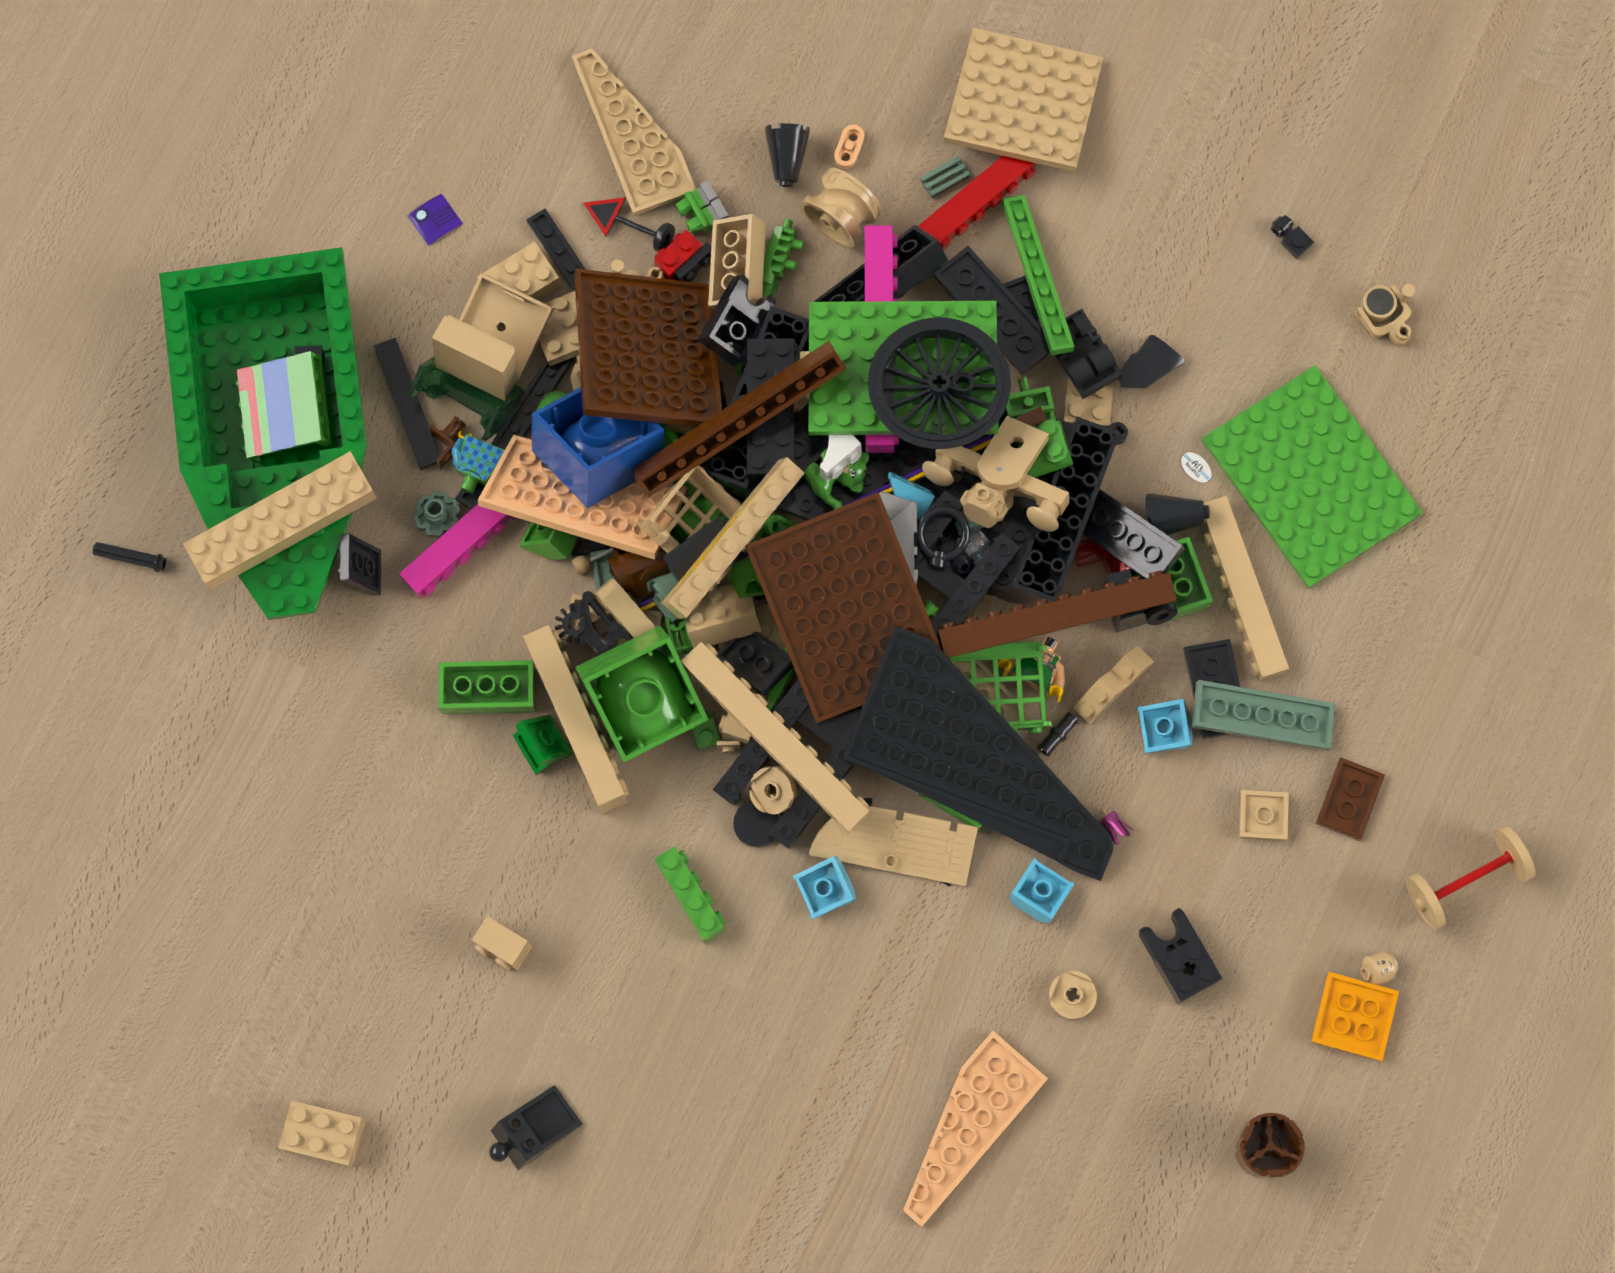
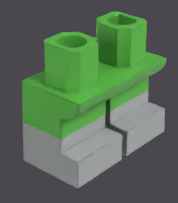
[676,180,729,235]

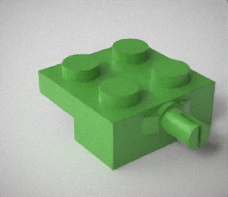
[1005,377,1056,444]

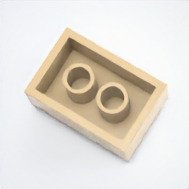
[477,242,561,300]
[685,584,762,648]
[278,1100,366,1167]

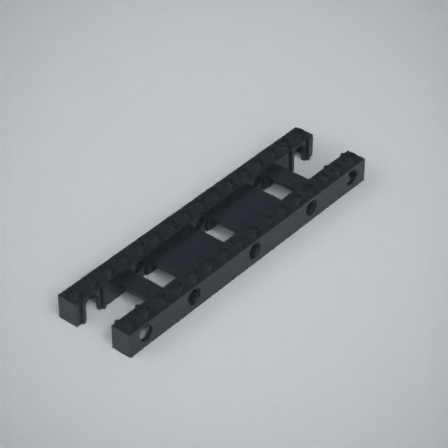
[713,491,1020,849]

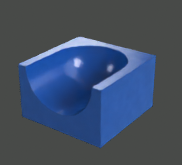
[532,387,664,508]

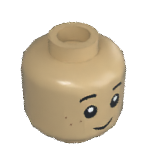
[1360,951,1398,986]

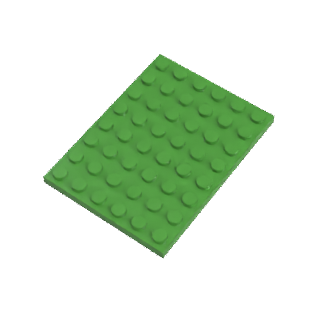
[809,301,999,435]
[1201,365,1423,589]

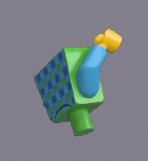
[452,431,505,494]

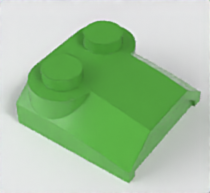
[1017,420,1073,478]

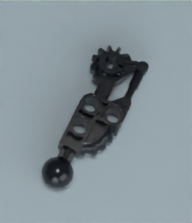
[555,591,632,658]

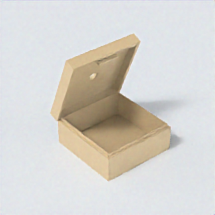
[432,273,554,401]

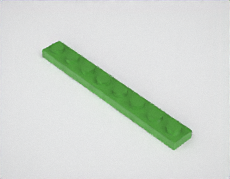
[1002,195,1074,355]

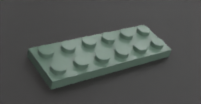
[1192,680,1335,751]

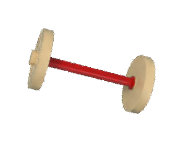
[1406,825,1536,931]

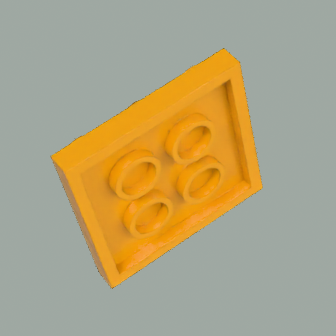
[1311,972,1399,1062]

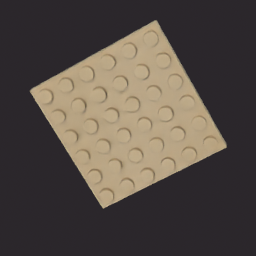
[943,28,1104,172]

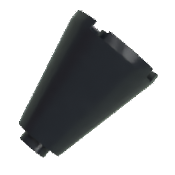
[765,123,810,187]
[1145,493,1210,535]

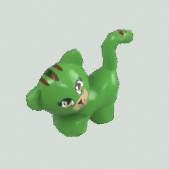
[805,448,869,510]

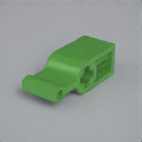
[665,617,694,656]

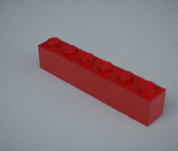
[918,156,1037,250]

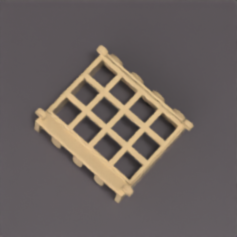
[636,466,763,591]

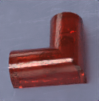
[1074,539,1121,575]

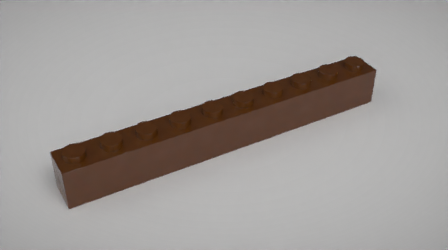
[632,341,847,498]
[937,570,1177,658]

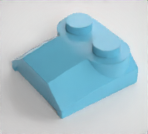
[1137,699,1193,754]
[793,856,856,920]
[1009,858,1075,923]

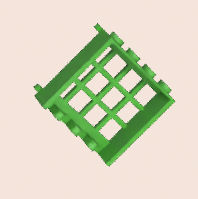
[949,641,1052,734]

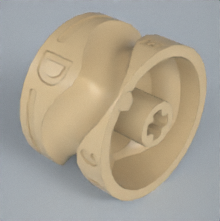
[800,168,882,248]

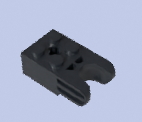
[697,274,776,366]
[1139,908,1223,1005]

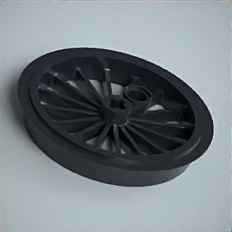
[868,317,1011,449]

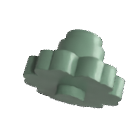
[413,491,461,538]

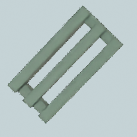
[920,156,970,198]

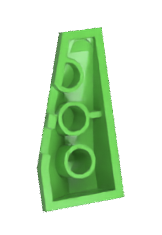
[519,522,577,560]

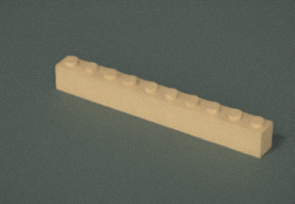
[681,642,869,834]

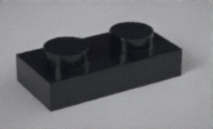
[674,243,712,282]

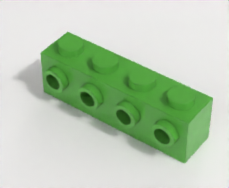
[654,847,726,944]

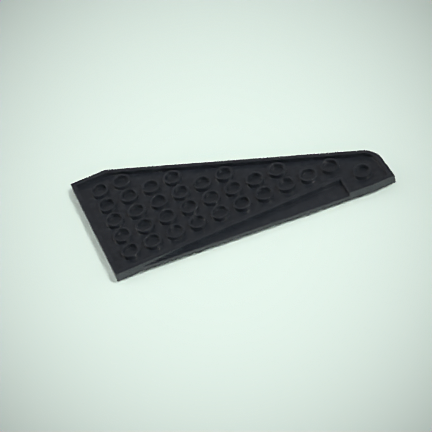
[842,625,1113,881]

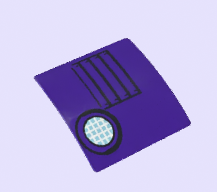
[408,194,463,246]

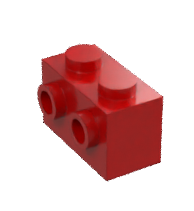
[654,229,702,280]

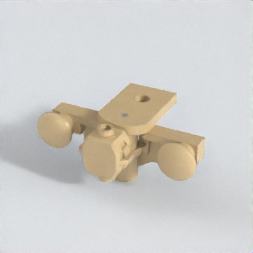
[922,416,1069,532]

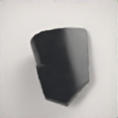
[1118,335,1185,389]

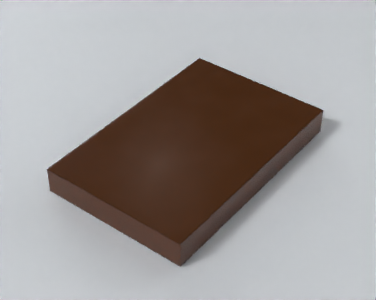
[1315,757,1385,841]

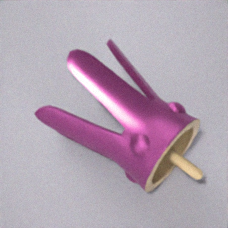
[1100,810,1134,845]

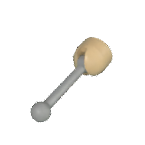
[571,547,613,576]

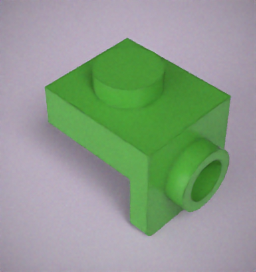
[692,710,721,750]

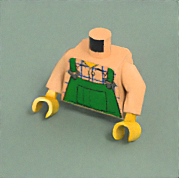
[998,636,1065,702]

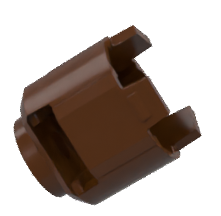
[607,547,671,599]
[1235,1113,1305,1178]

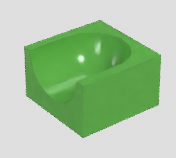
[575,625,709,763]

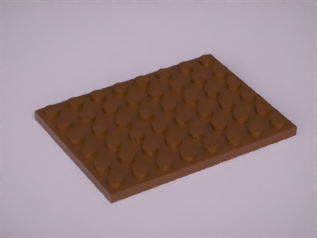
[574,268,722,427]
[745,492,942,723]

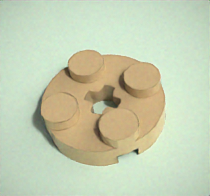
[749,766,798,814]
[1048,971,1097,1020]

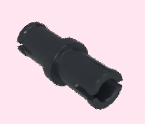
[1038,712,1079,757]

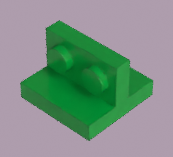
[512,714,573,775]

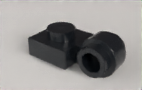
[1271,215,1314,259]

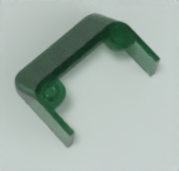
[408,356,524,441]

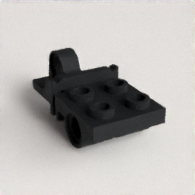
[1055,309,1123,399]

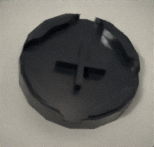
[733,801,780,848]

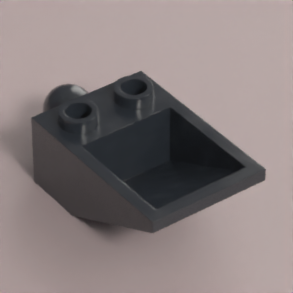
[489,1085,582,1170]

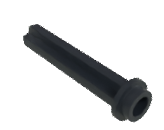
[92,542,167,572]

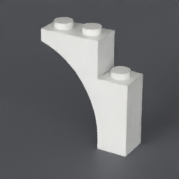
[805,394,861,482]

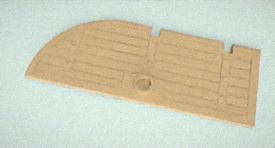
[808,806,978,886]

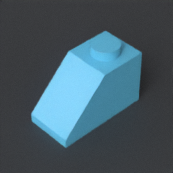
[888,472,935,519]

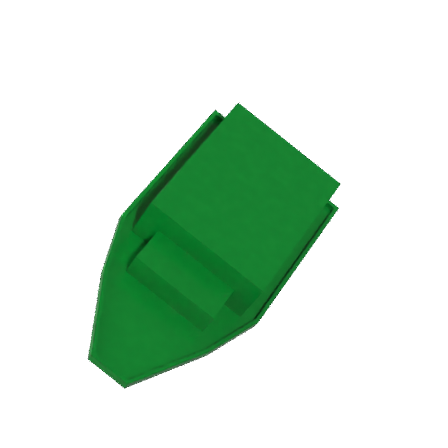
[159,247,367,620]

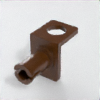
[430,416,466,469]

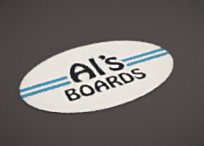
[1181,452,1212,483]

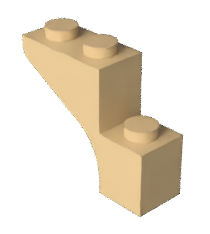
[1073,645,1154,724]

